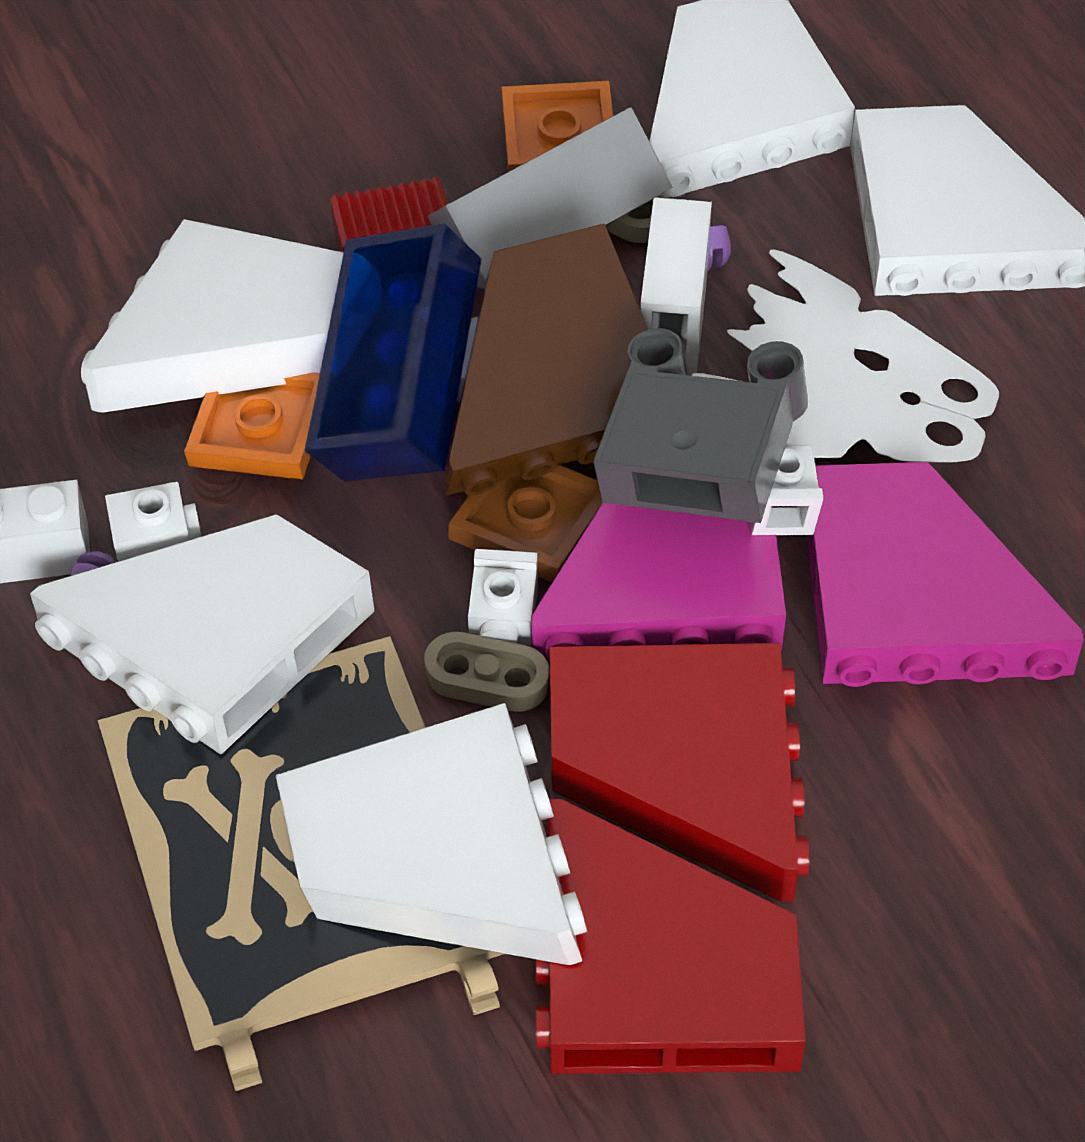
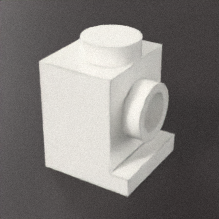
[750,437,824,535]
[468,549,538,647]

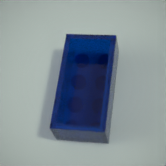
[305,223,482,482]

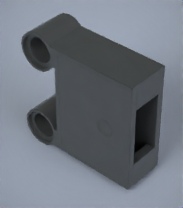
[594,328,808,523]

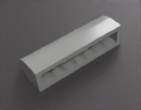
[427,107,673,289]

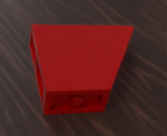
[550,643,809,901]
[536,799,806,1074]

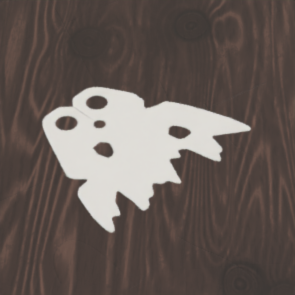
[692,249,999,462]

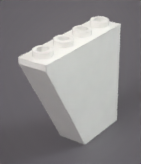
[650,0,855,198]
[851,105,1085,296]
[81,219,378,413]
[30,514,374,754]
[276,703,588,965]

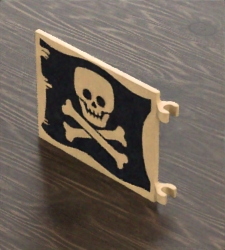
[98,636,505,1091]

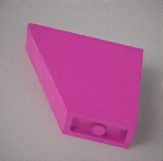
[805,462,1084,687]
[531,503,786,661]

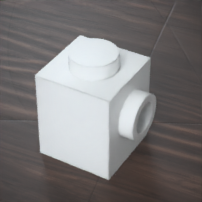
[105,481,202,562]

